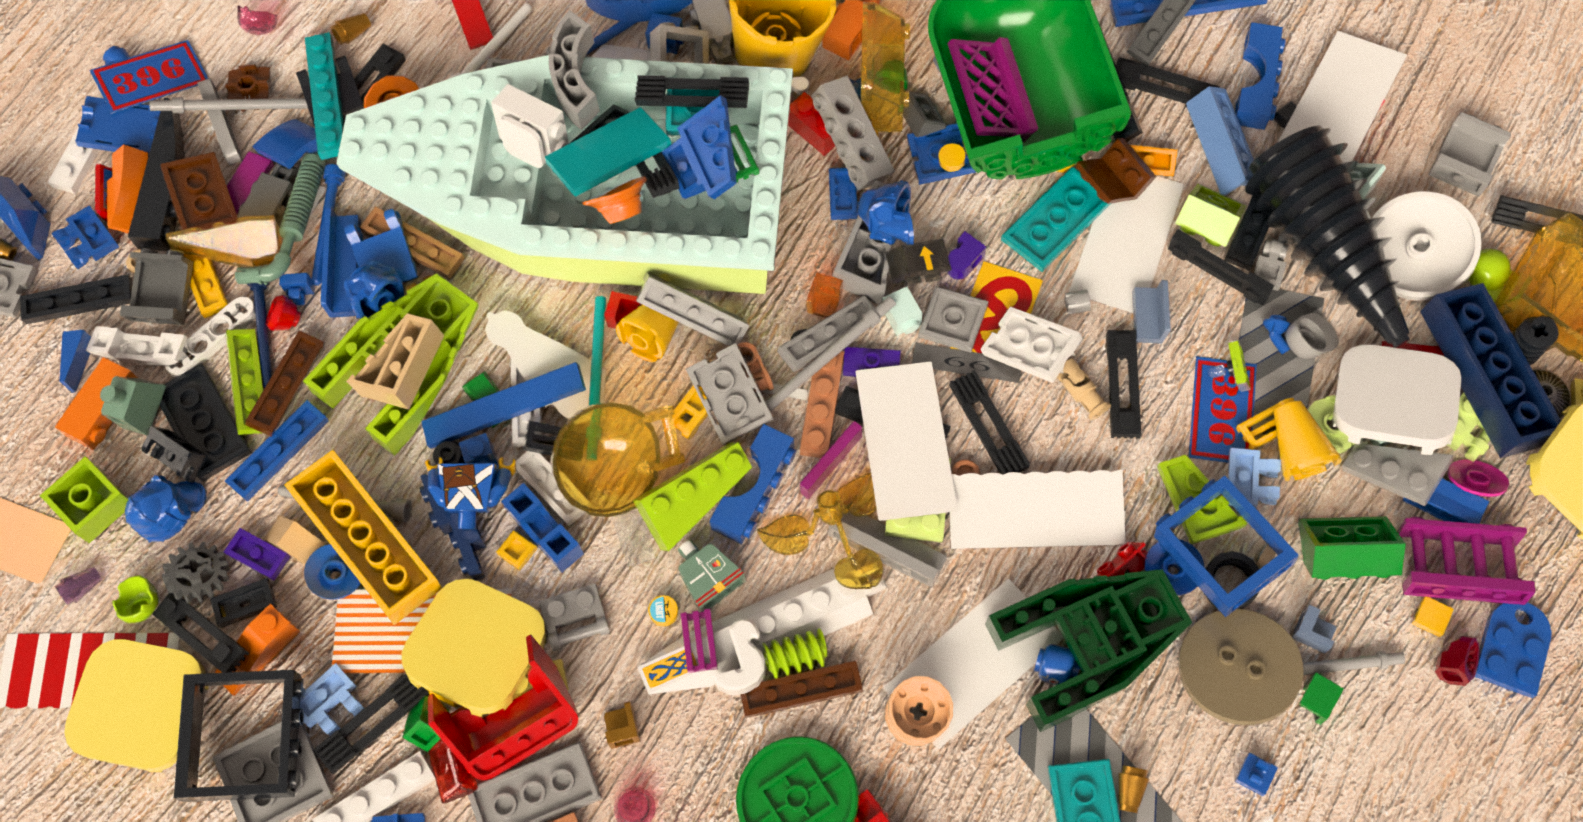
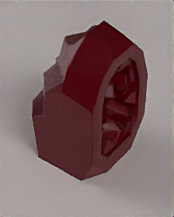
[1435,636,1480,686]

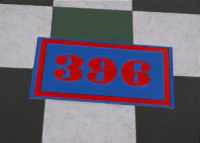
[89,40,208,113]
[1189,356,1257,463]

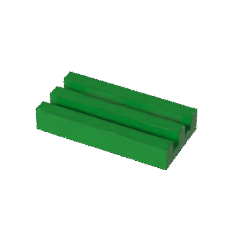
[730,124,759,183]

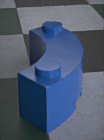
[585,0,692,22]

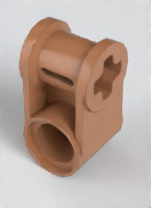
[738,342,774,394]

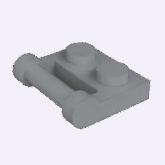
[539,583,610,651]

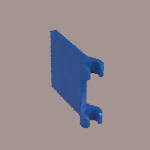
[344,209,419,284]

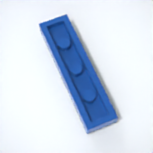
[225,400,329,502]

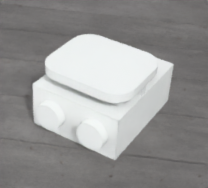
[491,84,569,168]

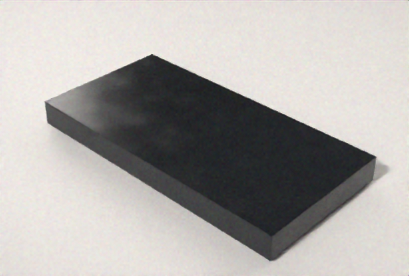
[160,363,253,482]

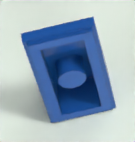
[59,330,91,393]

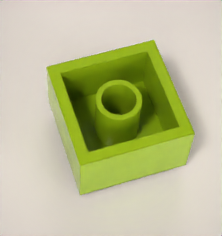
[40,456,128,543]

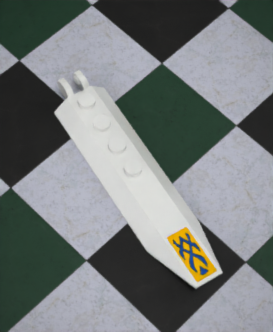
[637,562,887,694]

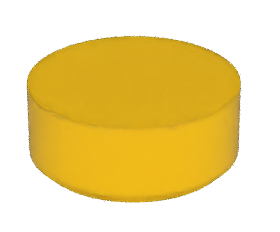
[938,143,965,172]

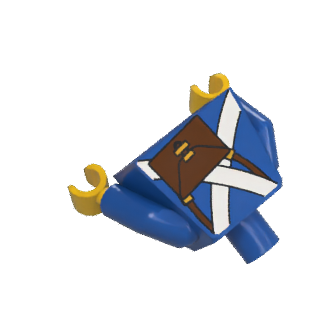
[425,457,516,530]

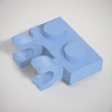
[1228,448,1281,508]
[300,663,365,735]

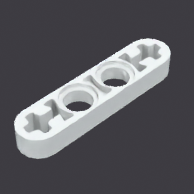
[165,296,256,378]

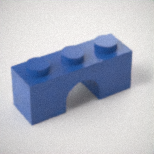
[501,483,584,573]

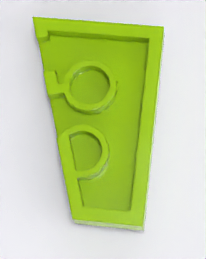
[1157,454,1247,545]

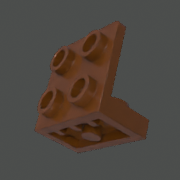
[1075,138,1157,204]

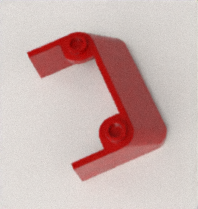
[428,634,578,780]

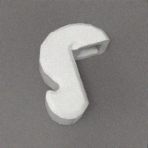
[712,618,766,695]

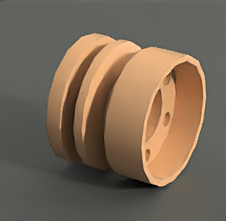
[885,676,953,746]

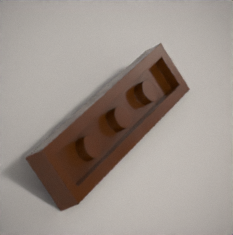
[245,330,324,437]
[740,661,863,718]

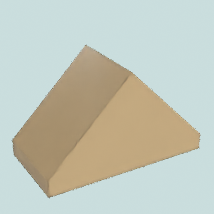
[263,516,327,566]

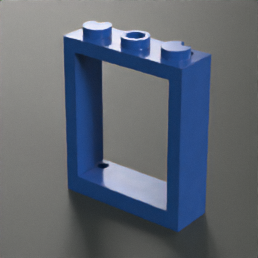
[1154,476,1299,617]

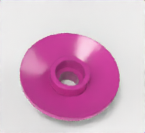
[1448,460,1509,497]

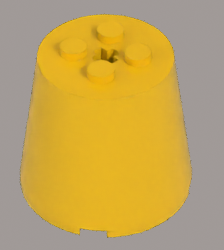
[729,0,836,78]

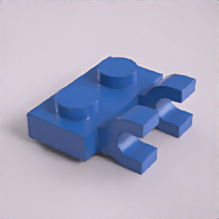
[52,205,119,270]

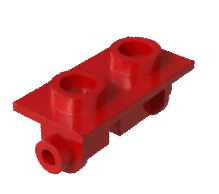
[1096,542,1148,577]

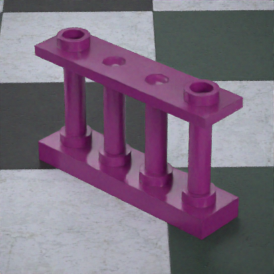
[1397,517,1536,605]

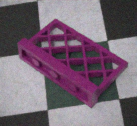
[948,37,1039,143]

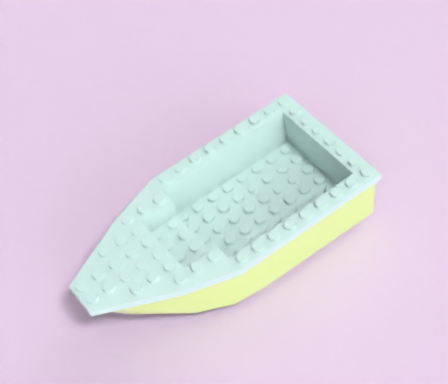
[337,55,793,294]

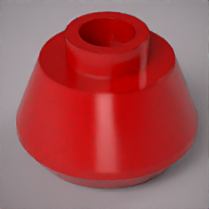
[266,295,301,331]

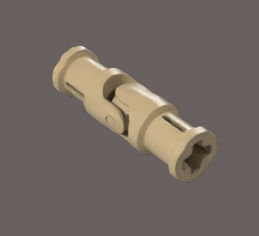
[1057,357,1111,420]

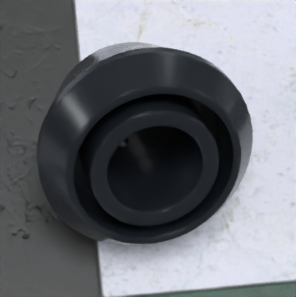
[431,441,465,466]

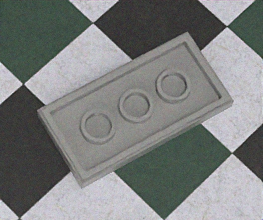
[466,741,602,822]

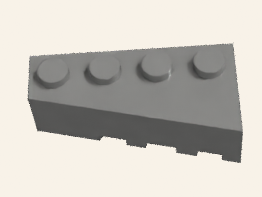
[830,180,892,304]

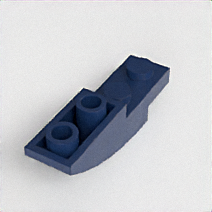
[419,474,486,581]

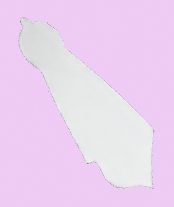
[486,311,606,419]

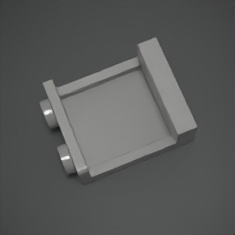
[1428,112,1511,197]

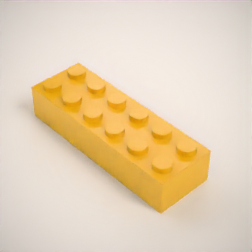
[284,450,442,625]

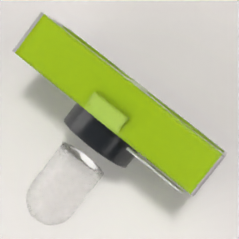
[1208,340,1251,392]

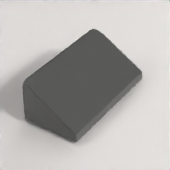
[898,91,947,137]

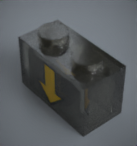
[885,239,952,287]

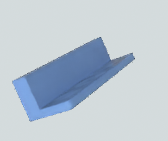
[1186,86,1254,195]

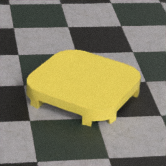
[1526,403,1583,540]
[402,579,546,717]
[64,639,209,772]

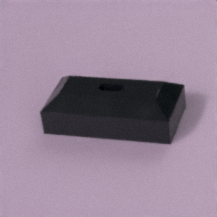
[210,578,277,628]

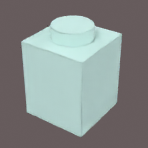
[882,287,923,336]

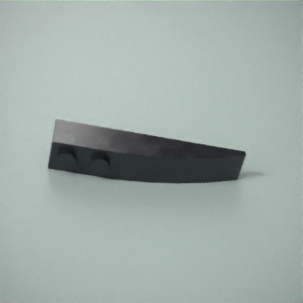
[128,98,185,251]

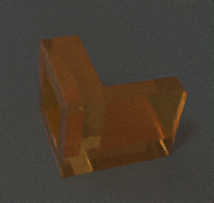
[806,272,843,318]

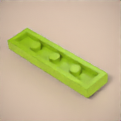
[225,329,263,435]

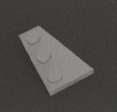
[1342,443,1453,506]

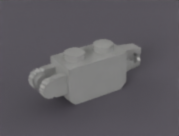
[689,0,734,64]

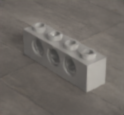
[811,75,895,191]

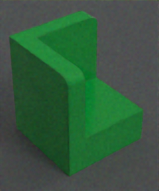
[1299,673,1344,725]
[402,696,450,752]

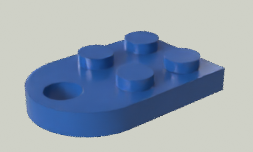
[1475,602,1552,698]

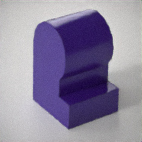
[946,231,986,280]

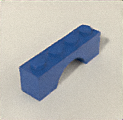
[1235,22,1286,130]
[709,424,797,545]

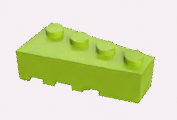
[633,442,752,551]

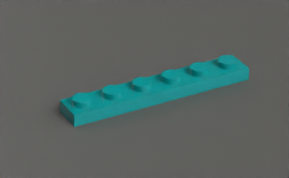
[305,32,344,160]

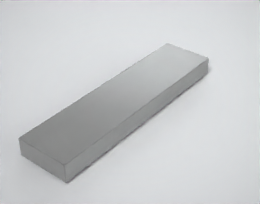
[777,295,875,372]

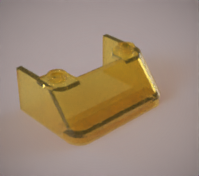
[861,2,910,132]

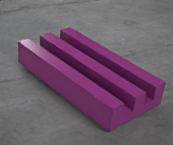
[681,609,718,674]

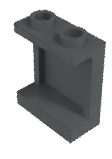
[120,249,194,325]

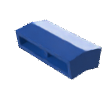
[1402,478,1490,524]

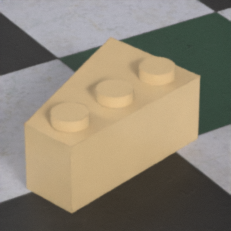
[346,313,444,410]

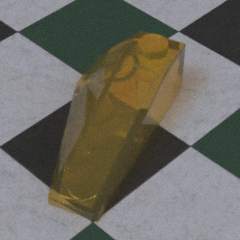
[166,215,283,267]

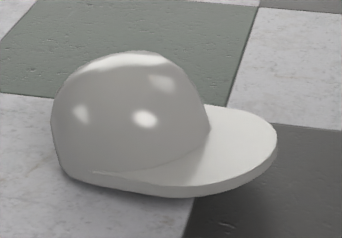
[1285,313,1338,359]

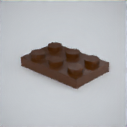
[160,152,239,238]

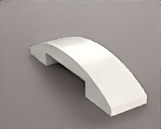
[86,326,188,366]

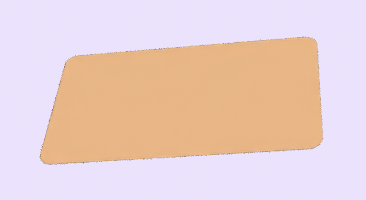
[0,498,71,583]

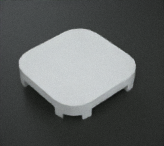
[1332,345,1461,455]

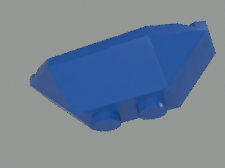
[0,176,51,261]

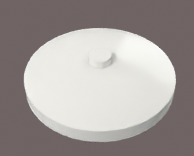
[1372,191,1481,300]

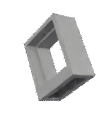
[650,22,709,64]

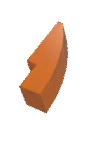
[107,145,148,233]

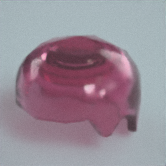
[237,5,277,35]

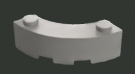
[549,10,600,130]

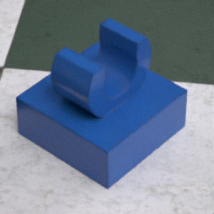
[279,273,315,305]
[1234,752,1278,796]

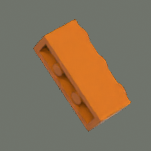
[55,357,138,451]

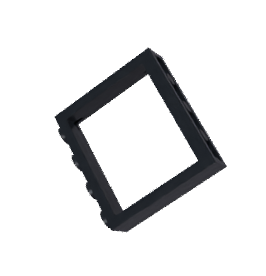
[174,670,305,802]

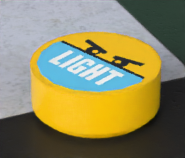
[648,595,679,627]

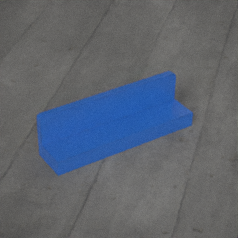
[321,207,361,318]

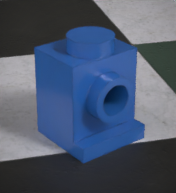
[459,433,499,470]

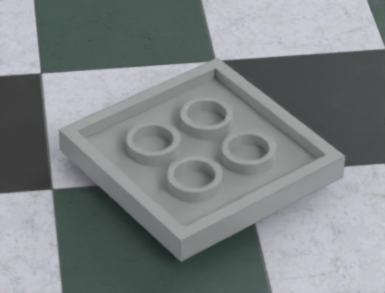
[213,722,334,822]

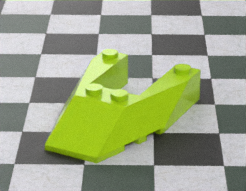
[303,273,479,456]

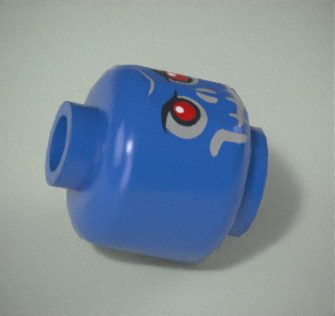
[1034,644,1080,685]

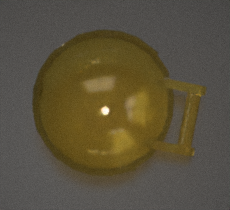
[551,402,685,517]

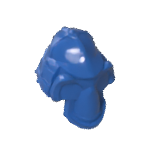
[858,180,914,245]
[344,260,404,319]
[125,475,207,543]

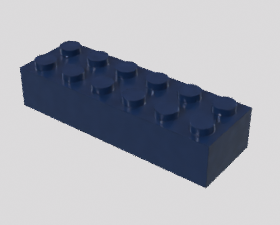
[1420,283,1561,458]

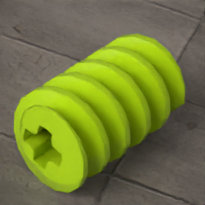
[762,628,827,679]

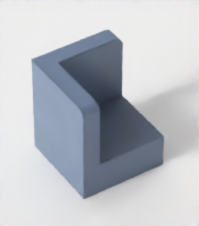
[1291,604,1336,654]

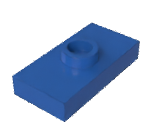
[829,168,858,220]

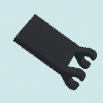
[296,55,364,126]

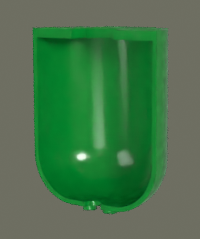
[928,0,1131,180]

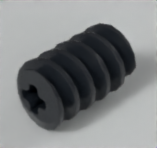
[1512,316,1559,365]

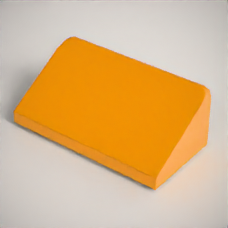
[1130,145,1177,177]

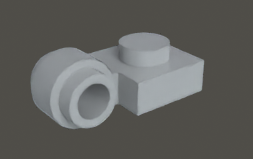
[1254,238,1288,291]

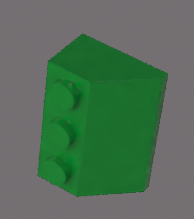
[1298,516,1406,580]

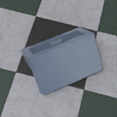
[1132,280,1171,344]

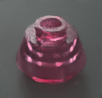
[614,787,656,822]

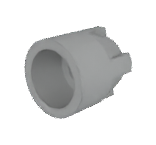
[1064,289,1091,315]

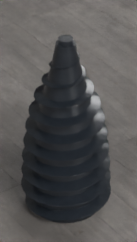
[1245,125,1410,348]

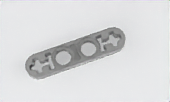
[197,78,243,166]

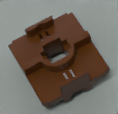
[225,64,270,112]

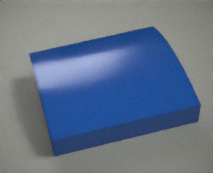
[252,119,318,169]
[662,138,738,199]

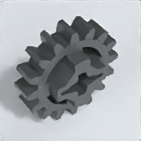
[162,542,230,603]

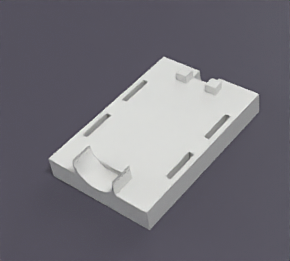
[981,307,1082,383]

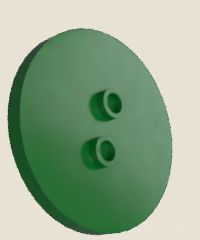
[736,736,859,822]

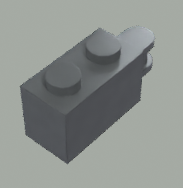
[237,163,298,239]

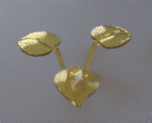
[757,472,883,589]

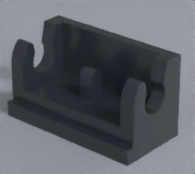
[142,426,208,483]

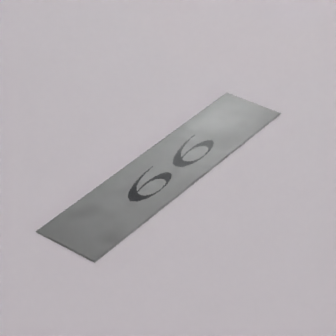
[912,343,1021,383]

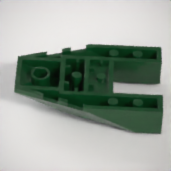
[985,569,1192,732]

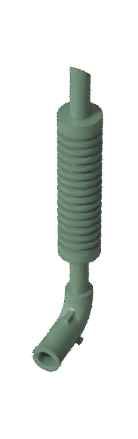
[235,152,326,285]

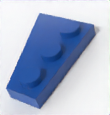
[677,95,737,199]

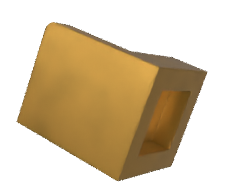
[604,701,641,749]

